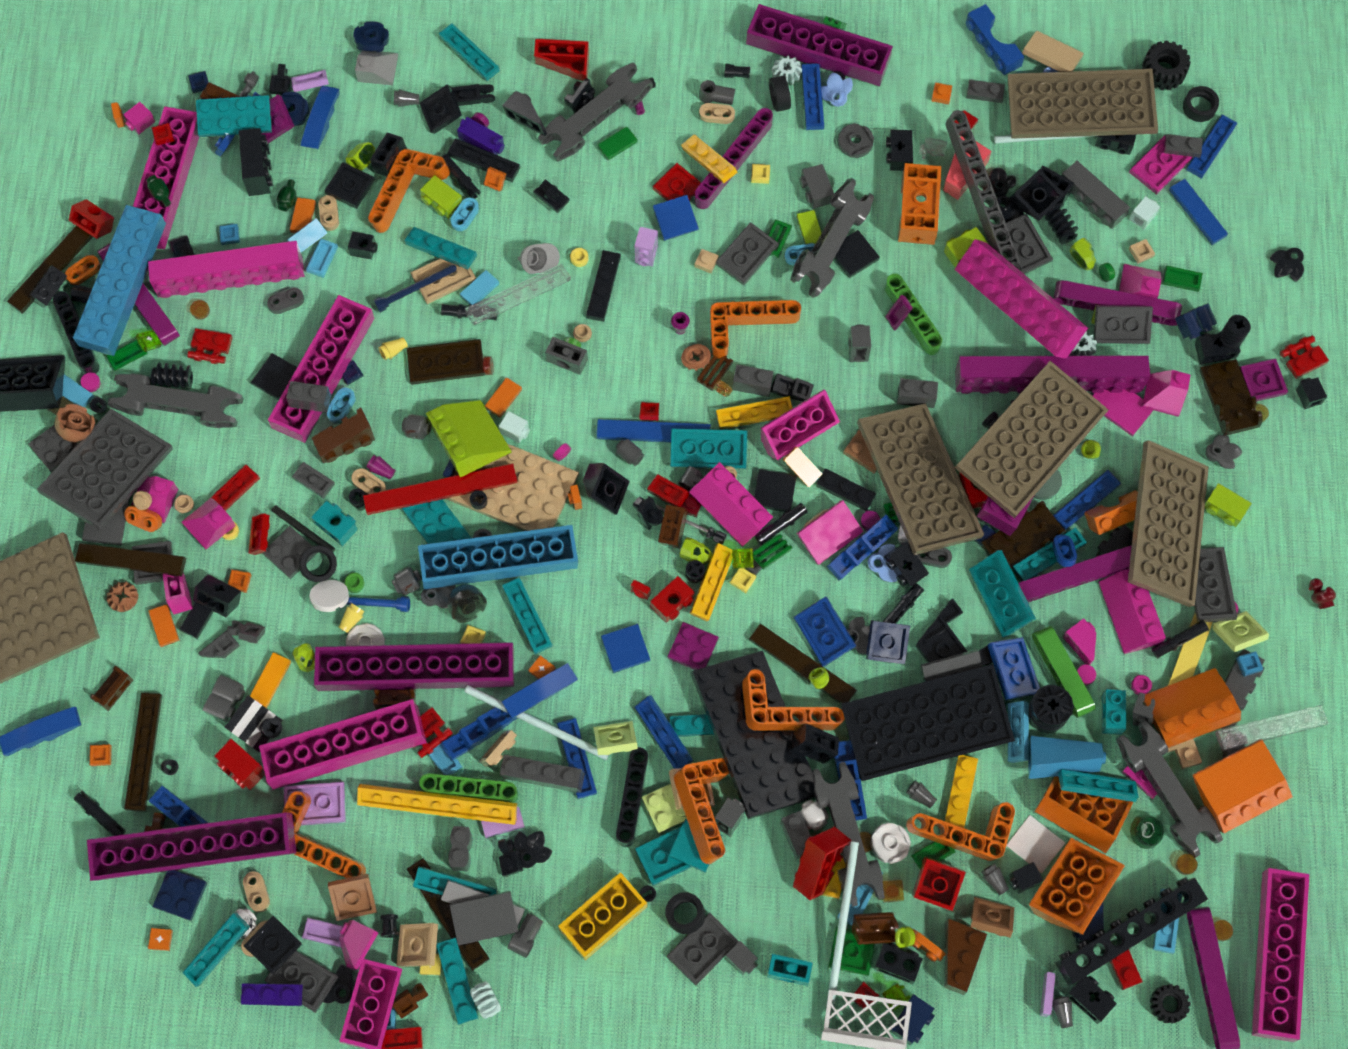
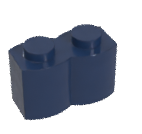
[1175,303,1217,340]

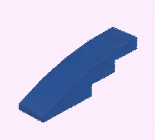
[301,86,339,149]
[827,515,898,581]
[501,663,578,719]
[0,707,81,756]
[440,707,517,761]
[834,740,867,821]
[149,786,208,827]

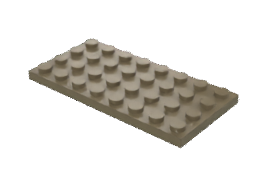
[1007,69,1158,139]
[955,361,1108,518]
[857,403,984,555]
[1128,440,1209,607]

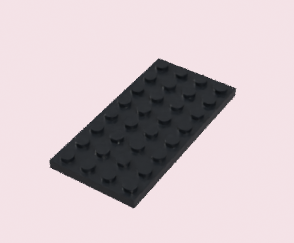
[690,651,815,820]
[840,664,1015,781]

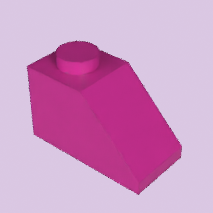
[163,572,192,614]
[1063,618,1096,665]

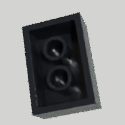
[239,128,273,196]

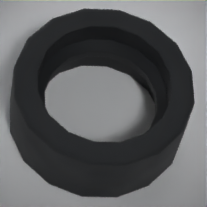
[769,76,791,112]
[1183,86,1219,122]
[299,545,337,582]
[665,892,705,934]

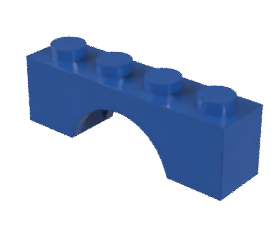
[966,4,1024,75]

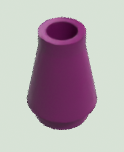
[671,312,690,335]
[366,455,396,480]

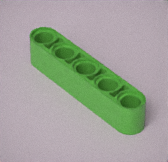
[885,274,942,355]
[1032,625,1096,718]
[419,773,518,803]

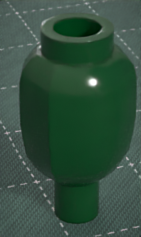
[147,175,171,207]
[276,179,297,212]

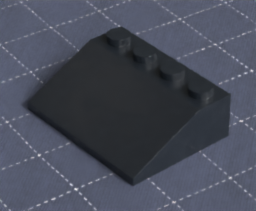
[0,355,65,412]

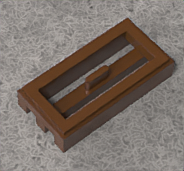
[697,355,733,391]

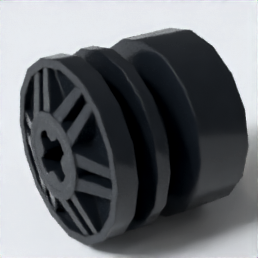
[1029,685,1074,733]

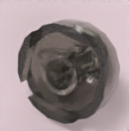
[447,584,487,623]

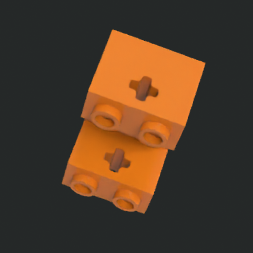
[898,163,941,245]

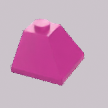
[1119,264,1161,298]
[1142,370,1191,417]
[131,476,179,523]
[182,498,236,550]
[339,920,378,970]

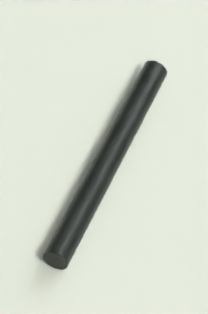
[271,505,335,552]

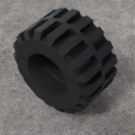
[1142,41,1191,90]

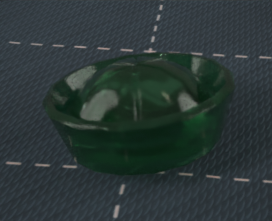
[1130,814,1164,849]

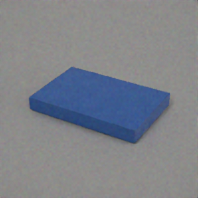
[794,596,856,667]
[987,637,1040,700]

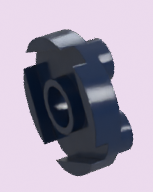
[353,21,389,52]
[282,92,309,126]

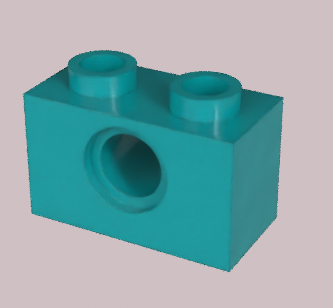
[311,500,358,546]
[1102,689,1126,735]
[767,954,813,986]

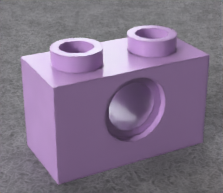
[634,227,658,267]

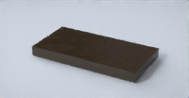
[407,339,485,385]

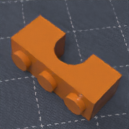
[1084,490,1138,535]

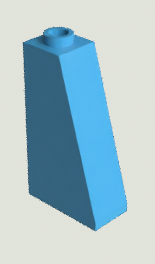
[1028,736,1106,779]

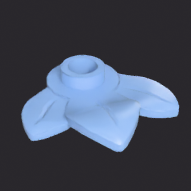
[821,72,853,107]
[868,544,906,582]

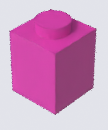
[123,102,155,135]

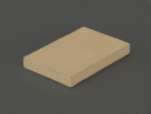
[1022,31,1084,72]
[410,258,476,304]

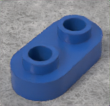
[1052,535,1077,567]

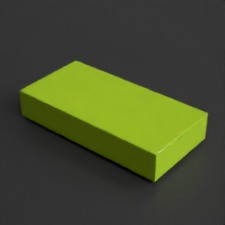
[796,210,821,244]

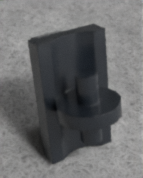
[564,78,595,114]
[533,179,570,213]
[632,496,664,530]

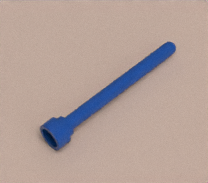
[346,596,410,612]

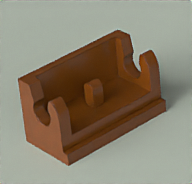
[658,505,688,549]
[90,666,133,711]
[373,688,416,710]
[852,912,899,945]

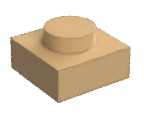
[1129,239,1155,264]
[694,249,719,273]

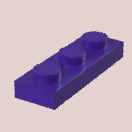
[241,983,303,1006]

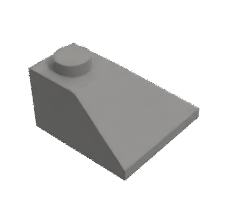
[355,50,399,86]

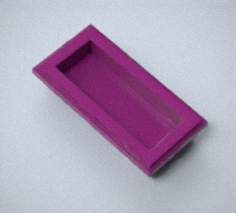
[885,295,913,331]

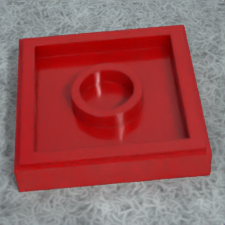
[653,163,701,201]

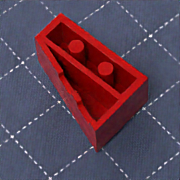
[534,39,590,81]
[793,827,852,900]

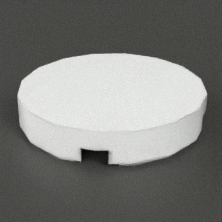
[309,580,349,612]
[346,623,385,646]
[870,823,911,864]

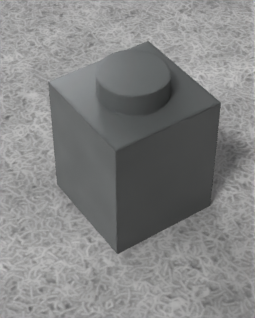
[725,941,758,975]

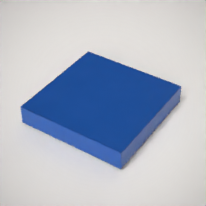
[653,195,699,241]
[601,624,650,673]

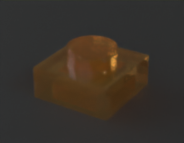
[883,880,904,903]

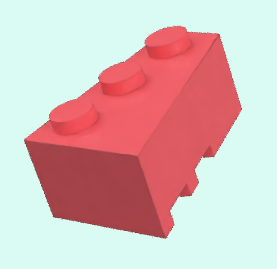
[943,136,992,200]

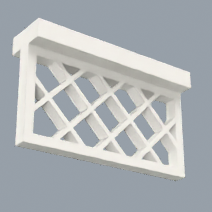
[821,990,912,1049]

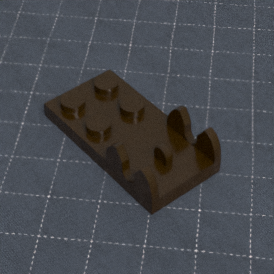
[1199,359,1262,436]
[981,501,1067,570]

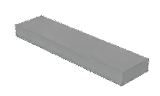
[441,879,525,926]

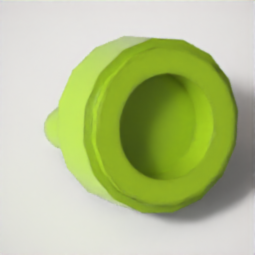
[1081,440,1101,459]
[809,667,829,689]
[895,926,915,948]

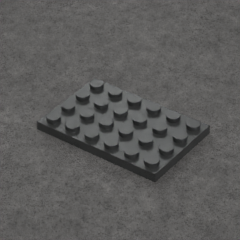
[37,409,173,531]

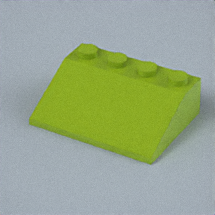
[426,400,512,477]

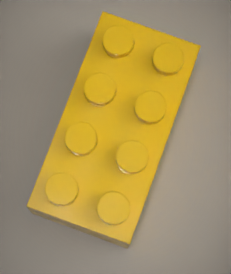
[558,872,648,961]

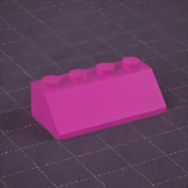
[761,389,840,460]
[689,462,773,547]
[1099,569,1166,654]
[339,959,402,1049]

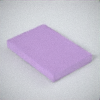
[284,782,346,826]

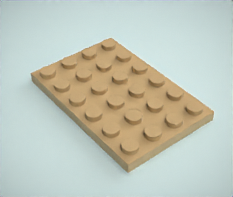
[446,444,579,531]

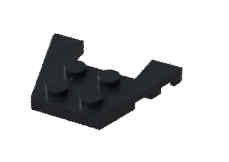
[916,598,993,666]

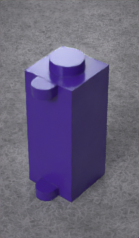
[457,117,505,155]

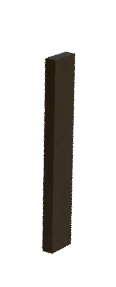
[7,226,93,314]
[75,543,187,577]
[749,623,857,704]
[124,693,162,812]
[407,858,490,971]

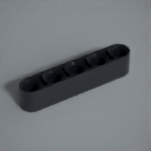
[53,291,99,374]
[616,747,648,847]

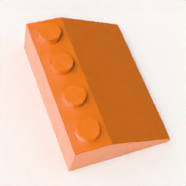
[1144,668,1241,748]
[1192,739,1293,833]
[1035,776,1133,853]
[1029,838,1125,935]

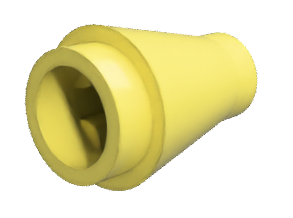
[378,337,408,360]
[338,603,365,633]

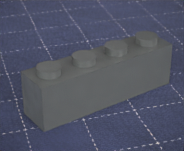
[1061,161,1130,229]
[1222,649,1265,731]
[500,755,585,793]

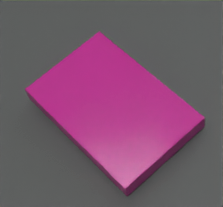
[1129,135,1192,195]
[1093,389,1154,437]
[796,500,864,565]

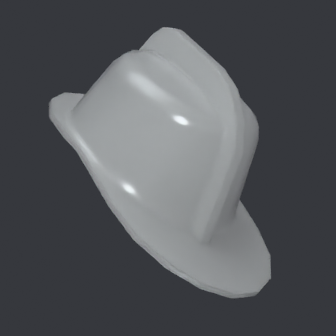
[518,243,560,274]

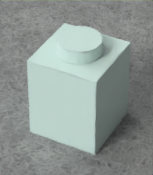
[1129,196,1160,230]
[499,411,530,443]

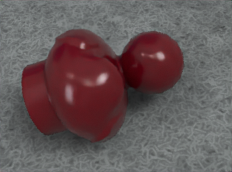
[1308,578,1336,609]

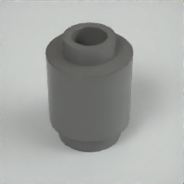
[616,439,644,466]

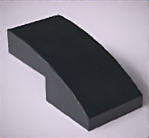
[770,373,814,402]

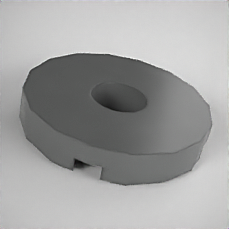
[838,123,874,158]

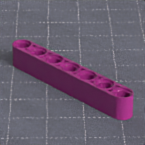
[695,108,773,209]
[97,243,180,346]
[1053,280,1182,326]
[1018,545,1132,603]
[1187,906,1240,1049]

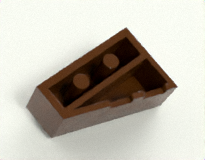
[312,407,375,464]
[944,919,987,995]

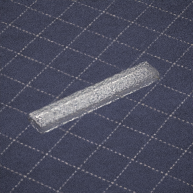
[465,264,571,325]
[1215,705,1328,751]

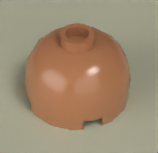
[54,404,95,442]

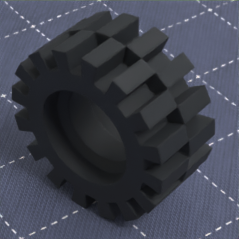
[1150,984,1191,1024]

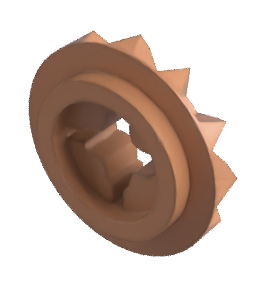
[681,344,711,371]
[107,582,138,612]

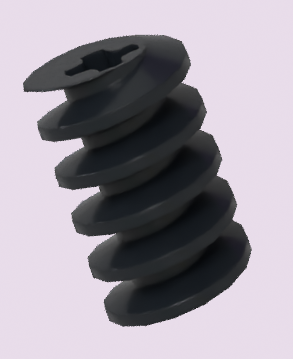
[1045,203,1079,244]
[1220,315,1251,351]
[151,362,193,389]

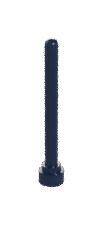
[374,265,457,313]

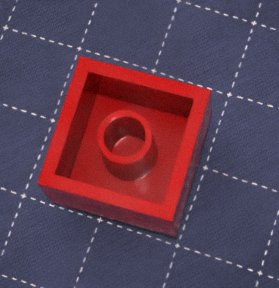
[214,739,265,791]
[912,856,966,911]

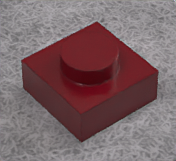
[681,494,702,518]

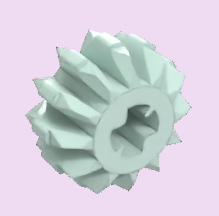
[772,55,802,86]
[1069,331,1097,356]
[470,981,501,1019]

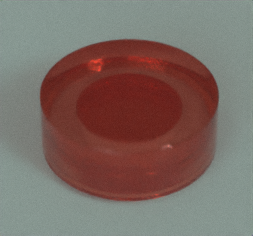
[483,356,494,375]

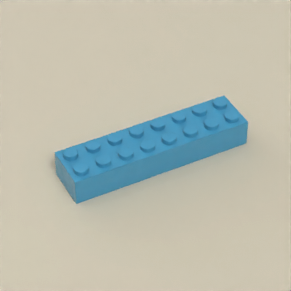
[73,205,166,356]
[418,525,578,589]

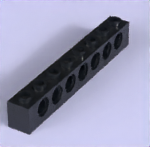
[1055,877,1208,985]

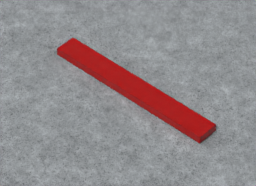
[363,464,518,515]

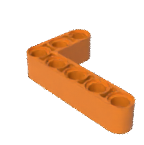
[368,149,450,233]
[710,300,801,359]
[742,669,845,731]
[674,758,730,864]
[282,791,366,878]
[906,802,1015,861]

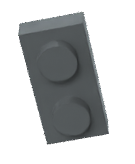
[967,79,1005,103]
[1164,134,1203,158]
[292,462,335,499]

